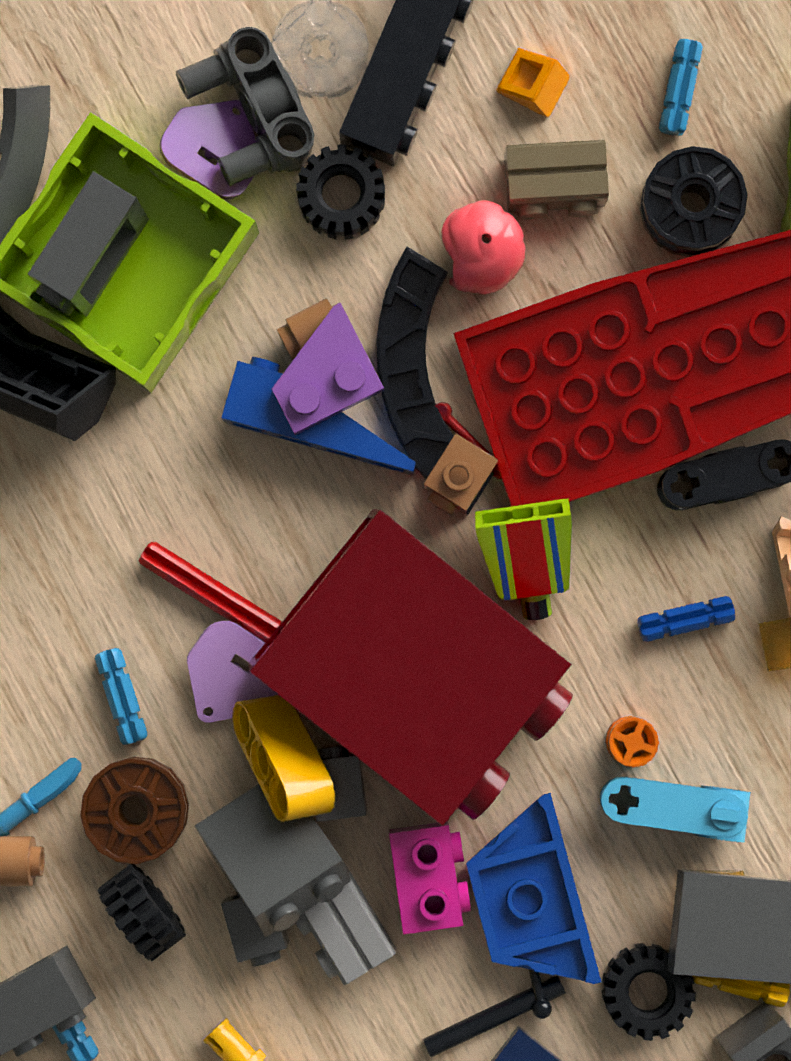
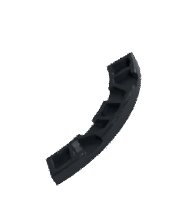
[377,246,494,516]

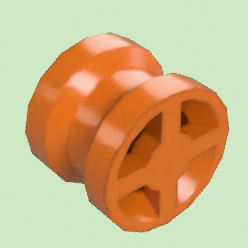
[605,716,659,768]

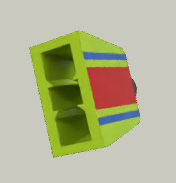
[475,498,572,620]

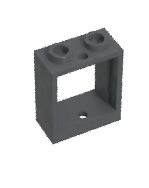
[28,171,149,317]

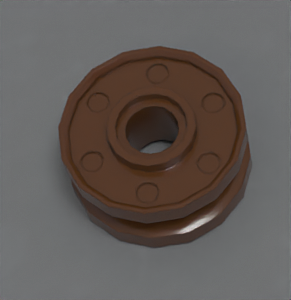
[80,756,189,864]

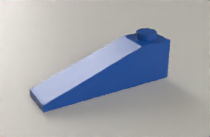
[221,357,416,476]

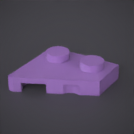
[272,302,384,435]

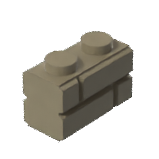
[504,140,609,220]

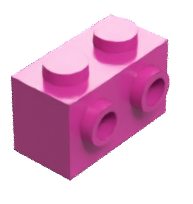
[389,821,471,935]

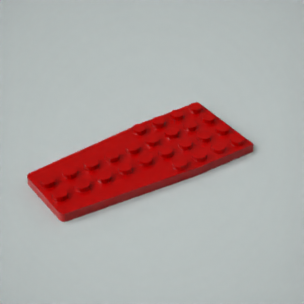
[453,230,791,506]

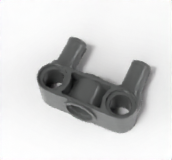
[176,27,315,186]

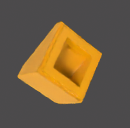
[496,48,569,117]

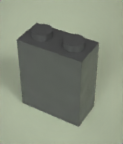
[195,784,351,937]

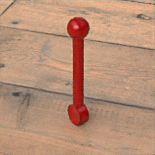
[434,402,502,480]

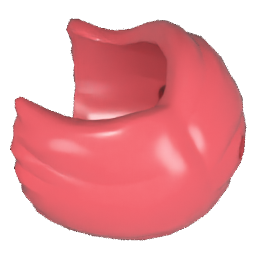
[441,200,526,295]

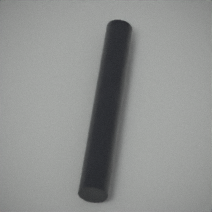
[423,975,566,1057]

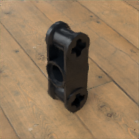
[657,439,791,511]

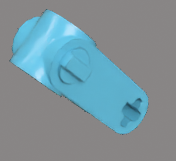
[600,777,751,843]

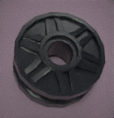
[640,146,748,257]

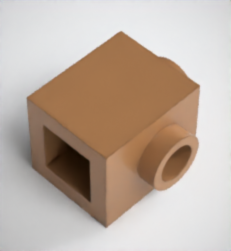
[423,433,498,516]

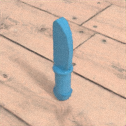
[0,758,81,836]

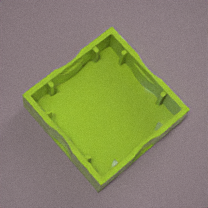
[0,112,259,393]

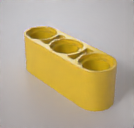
[232,695,335,822]

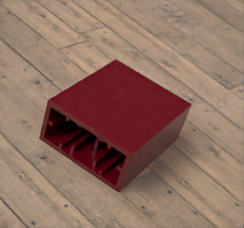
[248,509,573,826]

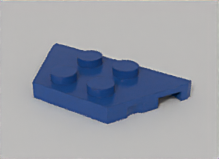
[466,793,601,984]

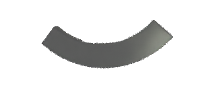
[0,85,50,244]

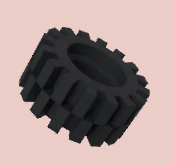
[296,144,385,240]
[98,864,186,961]
[601,943,696,1041]

